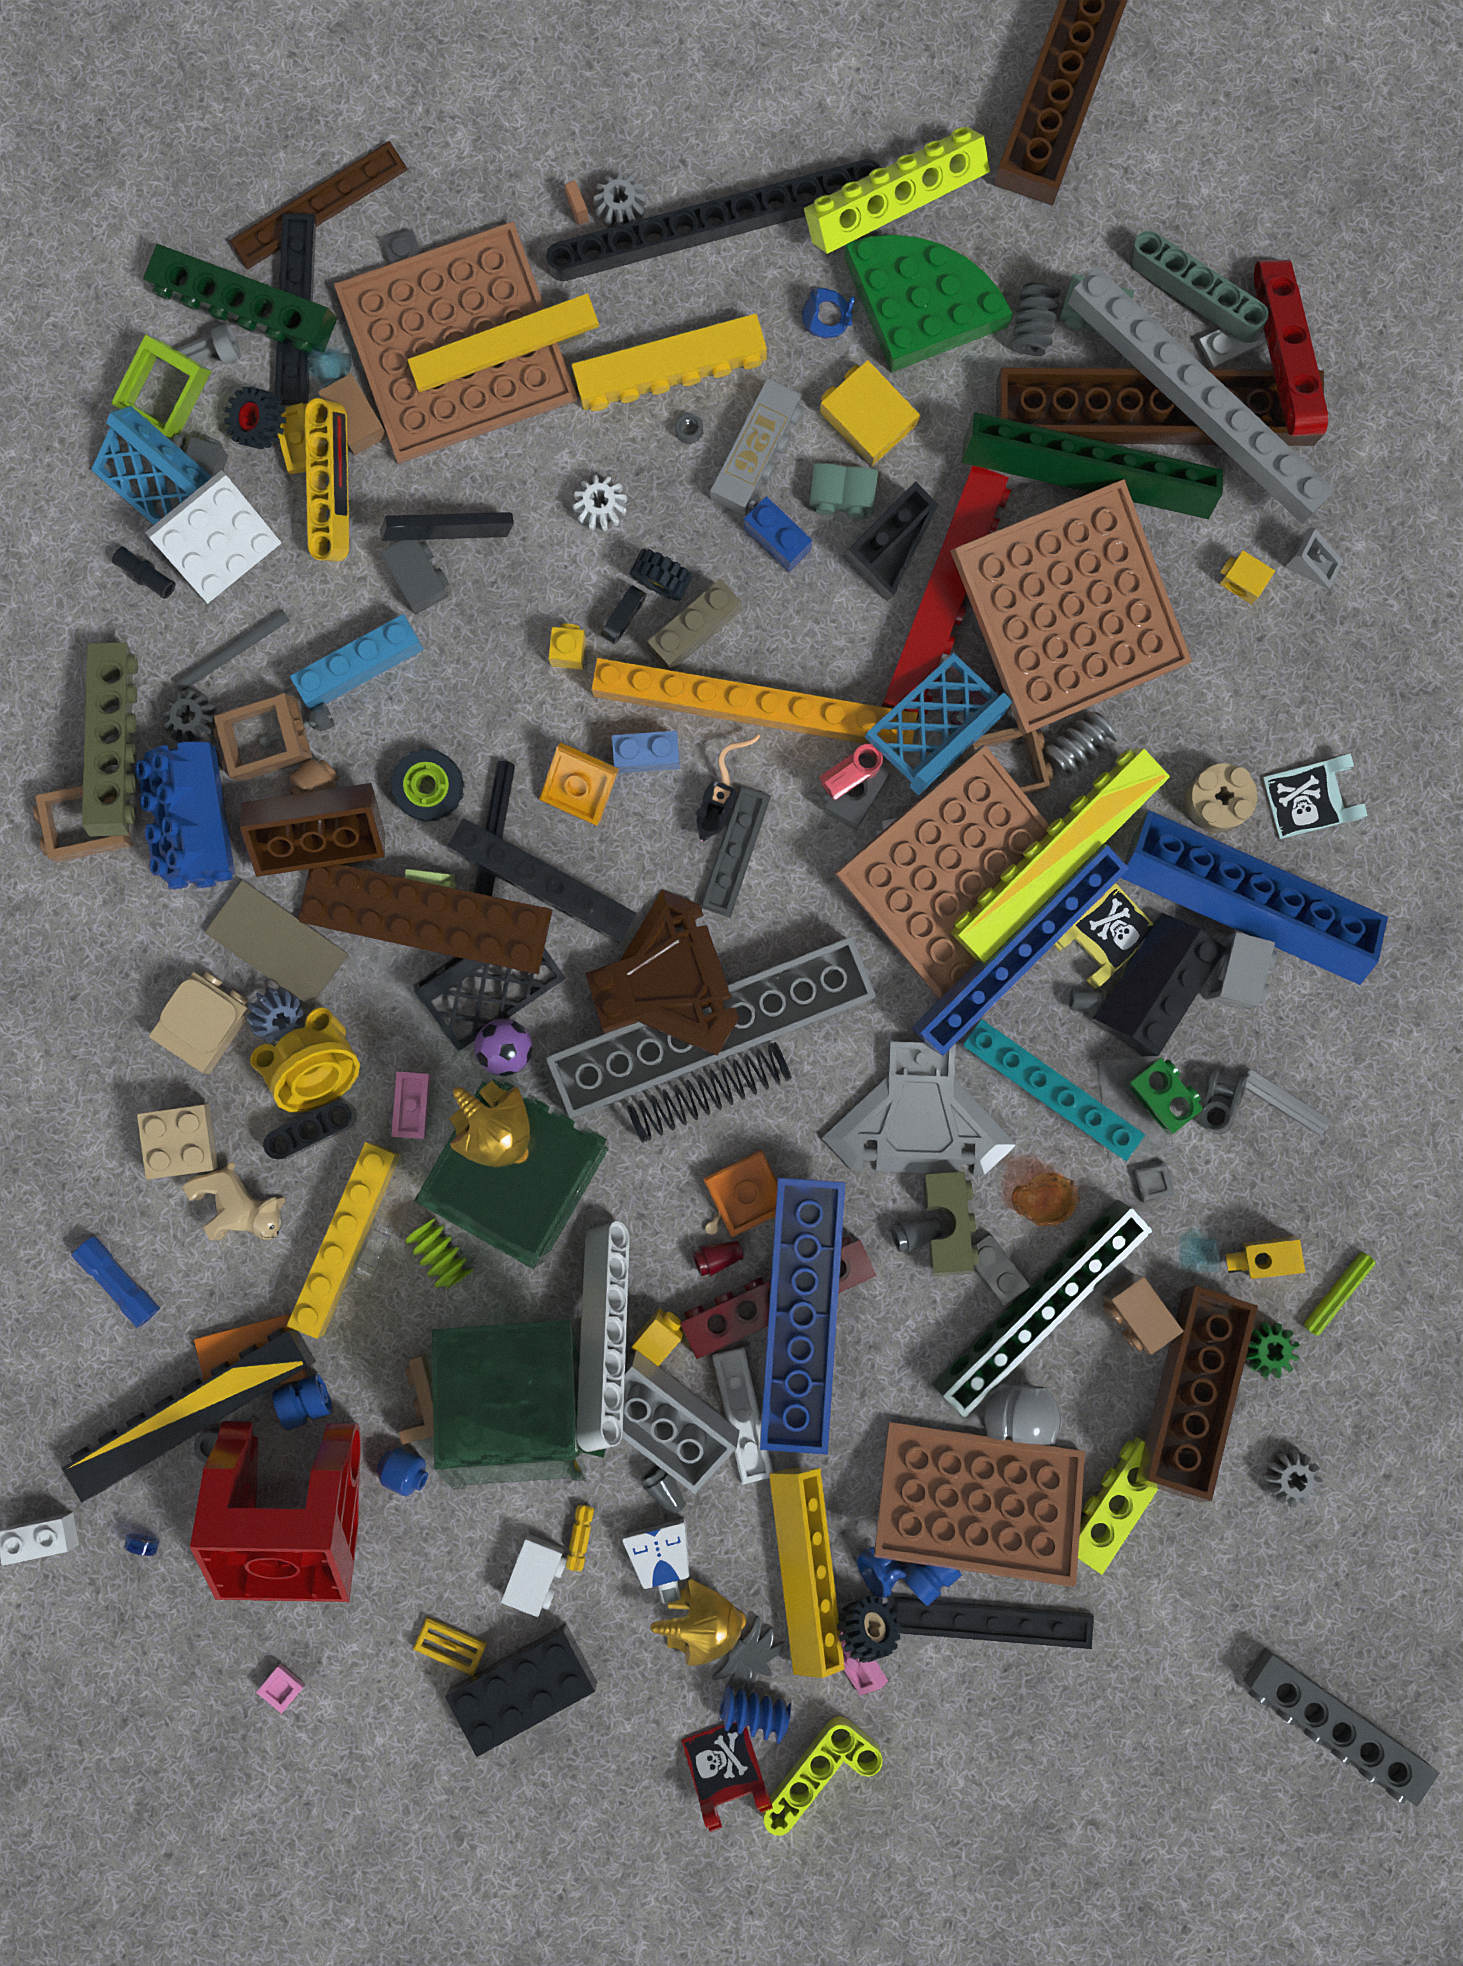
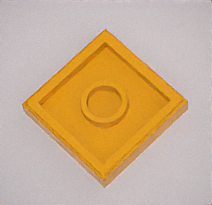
[539,742,619,826]

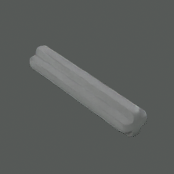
[1244,1069,1330,1135]

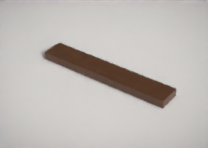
[229,141,407,270]

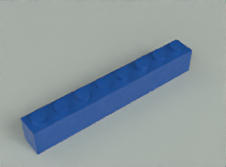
[912,844,1129,1056]

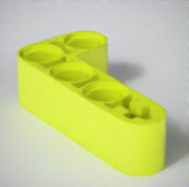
[763,1716,883,1836]

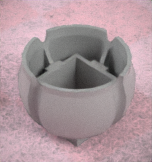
[984,1383,1061,1445]

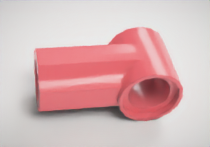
[819,744,883,801]

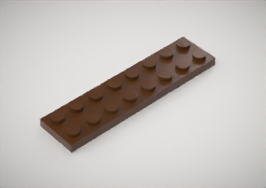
[298,865,553,975]

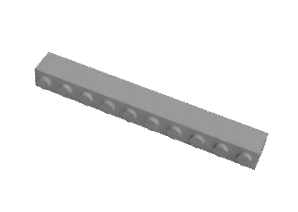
[1068,266,1335,524]

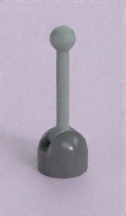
[258,703,335,749]

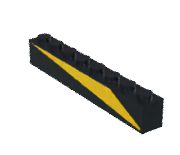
[62,1327,316,1503]

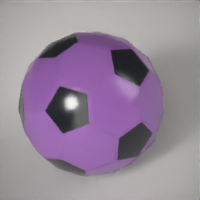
[474,1018,533,1077]

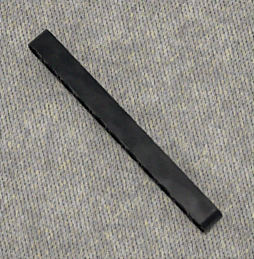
[546,159,881,281]

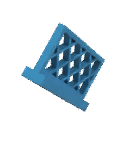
[91,406,212,525]
[865,653,1012,796]

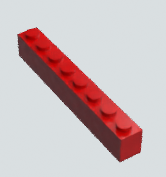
[881,465,1011,721]

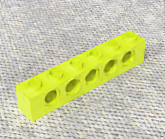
[804,127,990,254]

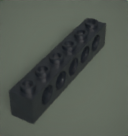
[447,818,637,944]

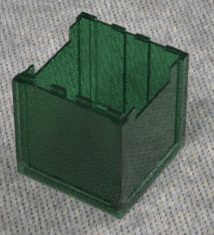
[414,1079,610,1269]
[432,1320,587,1490]

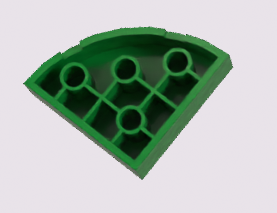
[844,235,1013,373]

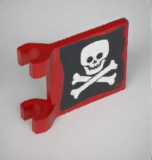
[681,1722,773,1832]

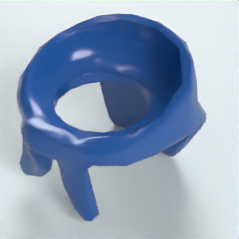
[802,288,855,339]
[856,1548,906,1598]

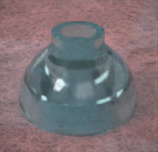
[307,353,352,388]

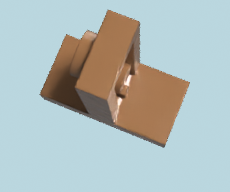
[399,1354,470,1445]

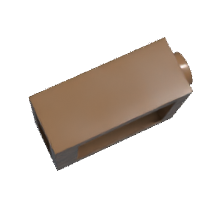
[214,693,313,781]
[959,727,1053,795]
[33,785,133,862]

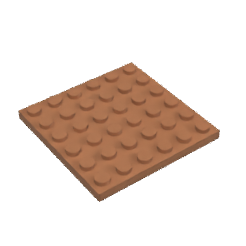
[334,221,578,464]
[950,479,1192,735]
[834,745,1105,999]

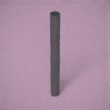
[175,610,290,691]

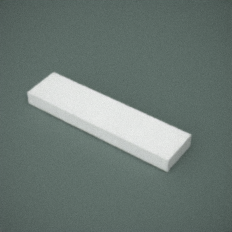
[712,1347,773,1485]

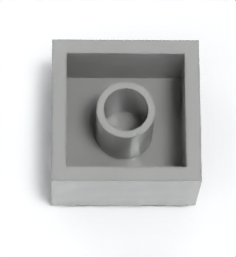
[1207,932,1277,1010]

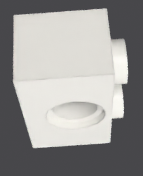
[0,1512,79,1566]

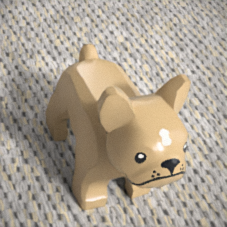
[182,1162,286,1241]

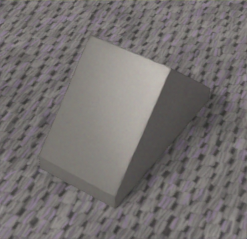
[1285,527,1344,589]

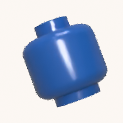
[376,1447,428,1497]

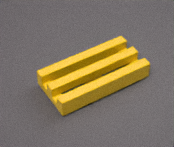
[413,1616,487,1676]

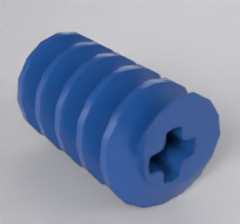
[718,1686,791,1744]

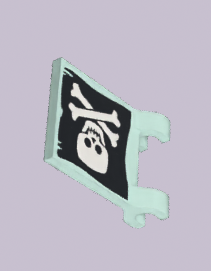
[1263,754,1368,840]

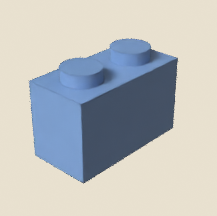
[612,731,680,773]

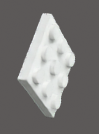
[145,470,281,604]

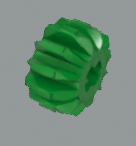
[1246,1322,1300,1378]

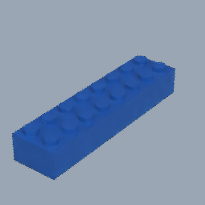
[1121,810,1388,985]
[760,1177,846,1455]

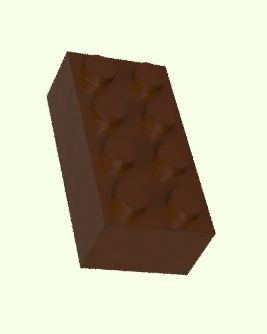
[240,783,385,877]

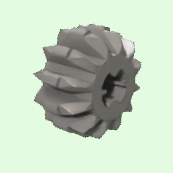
[593,171,647,227]
[1264,1450,1323,1508]

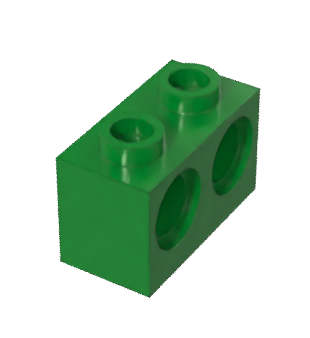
[1125,1058,1203,1134]

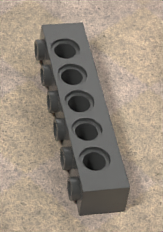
[1243,1648,1440,1807]

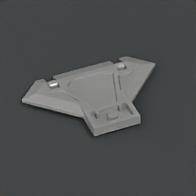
[822,1041,1016,1175]

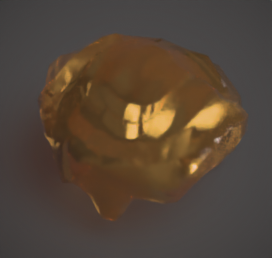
[1011,1171,1081,1227]

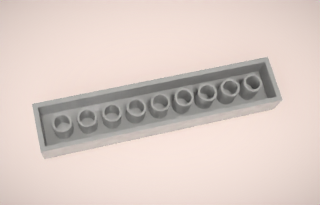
[546,936,876,1119]

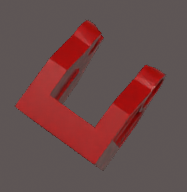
[190,1421,361,1602]

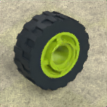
[390,749,465,822]

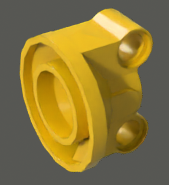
[250,1007,360,1112]

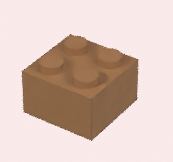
[1101,1272,1184,1355]

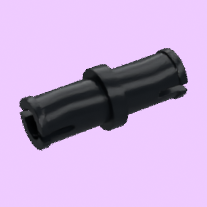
[112,546,176,599]

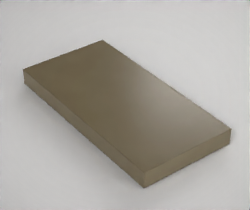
[204,880,349,1007]

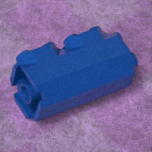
[135,742,235,889]

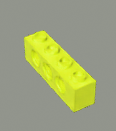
[1078,1436,1158,1575]

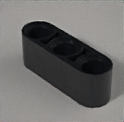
[263,1101,357,1160]

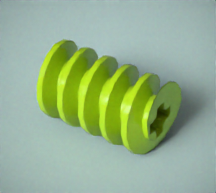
[405,1217,474,1290]

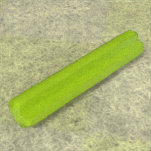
[1303,1252,1376,1336]

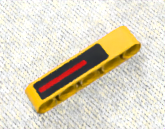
[305,398,349,562]

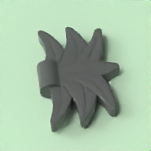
[712,1616,785,1697]

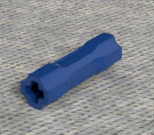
[71,1236,161,1328]

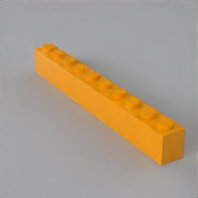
[591,658,917,744]

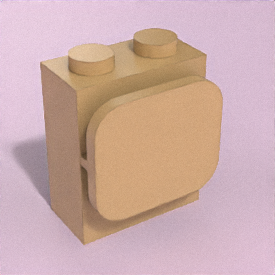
[148,971,251,1074]

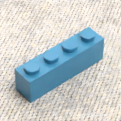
[290,614,424,710]

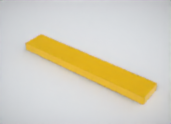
[407,293,600,392]

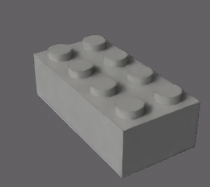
[622,1350,740,1494]

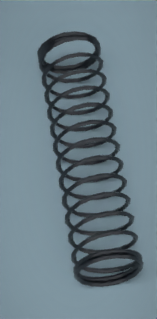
[626,1042,792,1143]

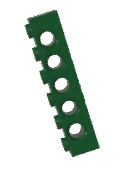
[143,244,338,354]

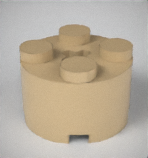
[1184,763,1257,833]

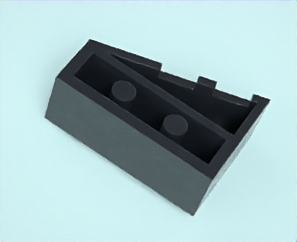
[842,481,938,601]

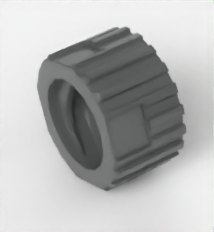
[675,413,703,444]

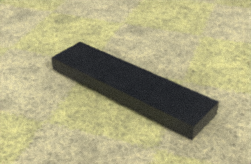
[380,512,514,541]

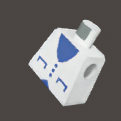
[623,1518,690,1603]

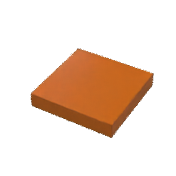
[703,1149,777,1238]

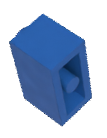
[744,496,813,572]

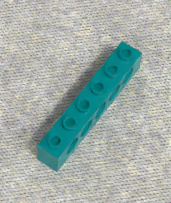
[963,1019,1146,1162]

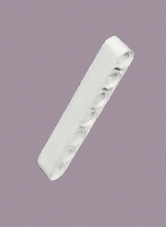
[576,1221,630,1452]

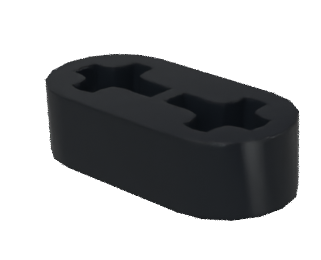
[601,585,647,645]

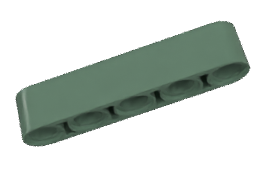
[1131,231,1268,343]

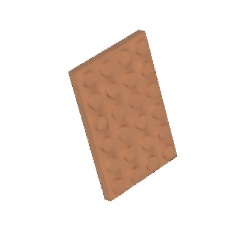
[874,1422,1085,1587]

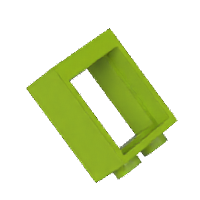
[111,334,212,438]

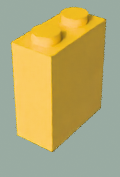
[820,360,920,467]

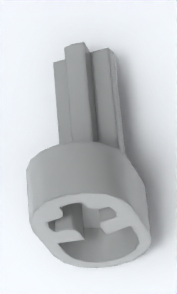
[176,322,241,365]

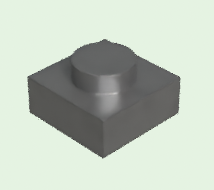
[383,229,421,264]

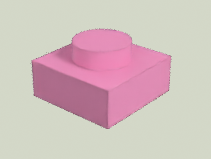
[256,1663,306,1714]

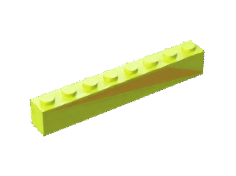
[950,748,1170,963]

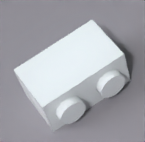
[501,1534,567,1617]

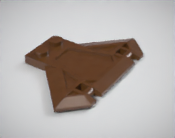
[585,889,739,1056]

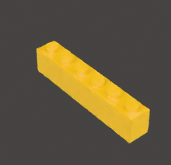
[572,313,767,411]
[287,1142,401,1339]
[769,1467,845,1678]

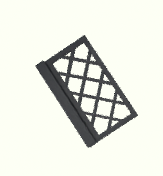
[413,948,566,1052]

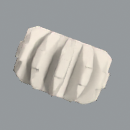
[573,475,627,532]

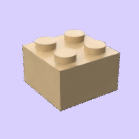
[137,1103,218,1180]

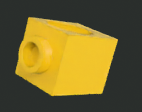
[1219,550,1275,605]

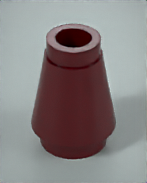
[693,1241,744,1277]

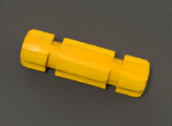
[566,1504,594,1571]

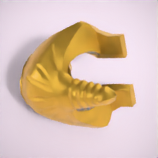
[449,1081,530,1168]
[650,1579,747,1666]

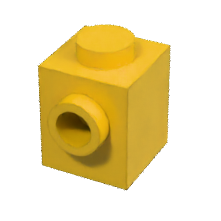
[548,623,587,670]
[631,1308,684,1366]

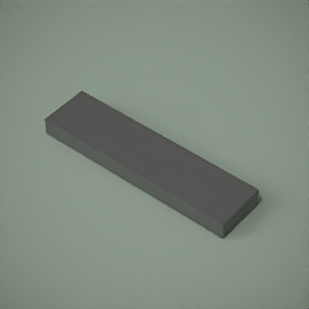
[700,786,771,918]

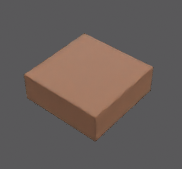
[564,180,589,225]

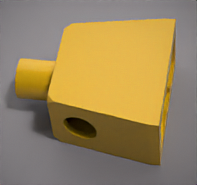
[1225,1235,1306,1279]

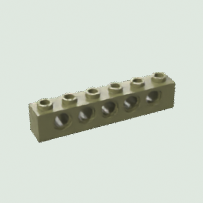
[82,642,138,837]

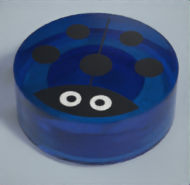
[124,1533,160,1556]

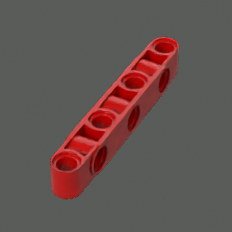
[1254,259,1328,436]

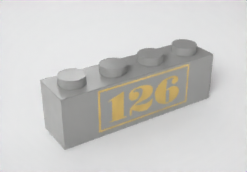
[710,378,804,516]

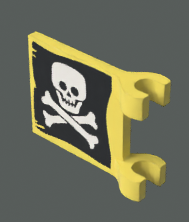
[1053,883,1153,990]

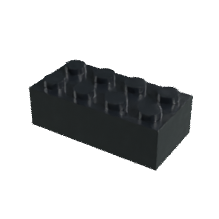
[445,1624,598,1757]

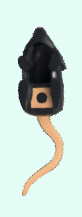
[696,735,760,841]

